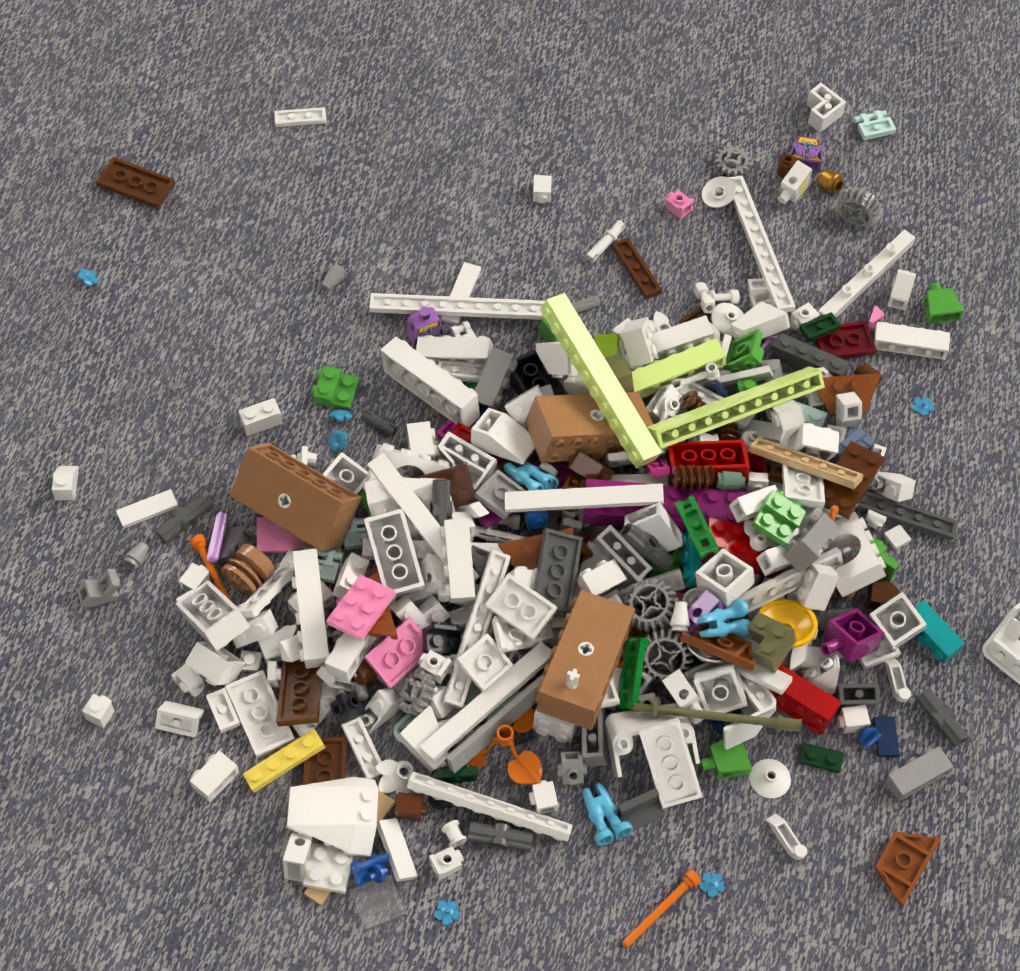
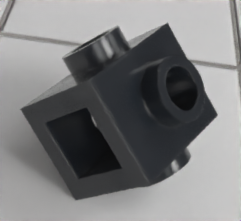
[329,692,366,726]

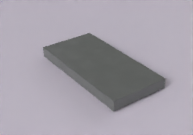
[533,528,583,615]

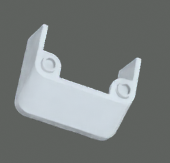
[535,341,625,378]
[982,603,1020,685]
[684,661,776,750]
[604,703,700,777]

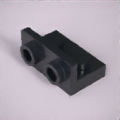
[422,622,465,656]

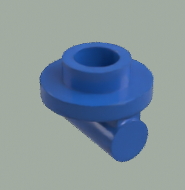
[859,727,882,750]

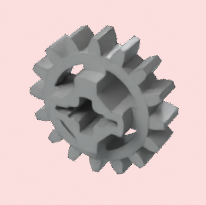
[714,145,752,177]
[397,670,435,715]

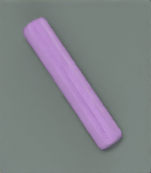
[207,512,228,563]

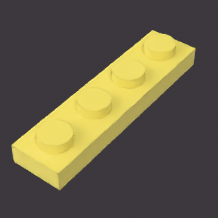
[243,729,326,793]

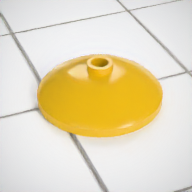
[759,599,818,648]

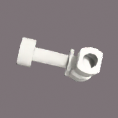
[694,282,740,313]

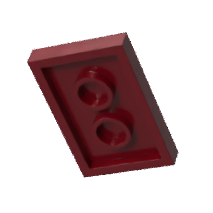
[815,321,876,359]

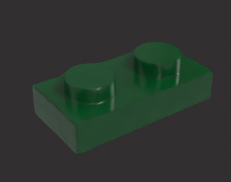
[799,312,841,342]
[799,742,844,773]
[435,765,478,784]

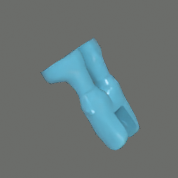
[503,461,559,491]
[697,599,751,638]
[582,783,633,846]

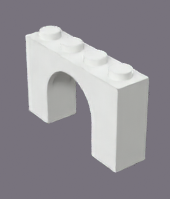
[363,443,451,492]
[729,485,800,576]
[823,512,886,597]

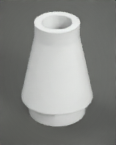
[670,602,690,632]

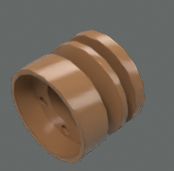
[221,544,275,596]

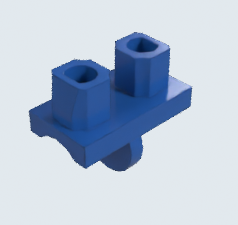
[350,853,389,887]

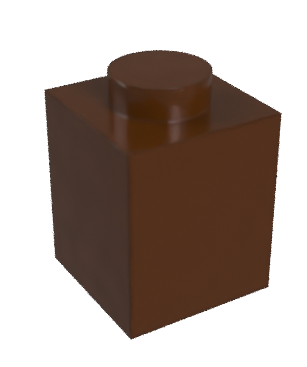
[395,792,427,822]

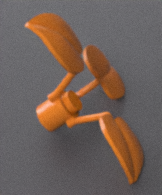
[449,707,542,785]

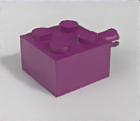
[820,608,885,663]

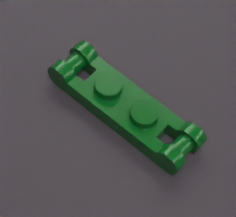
[674,495,719,559]
[617,637,649,711]

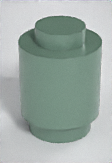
[715,471,745,492]

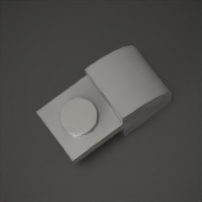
[77,569,120,607]

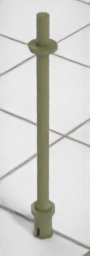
[633,700,802,732]

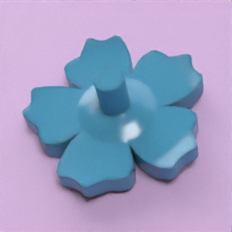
[76,269,99,287]
[912,397,935,417]
[329,409,353,422]
[328,430,348,453]
[699,872,726,898]
[434,900,460,926]

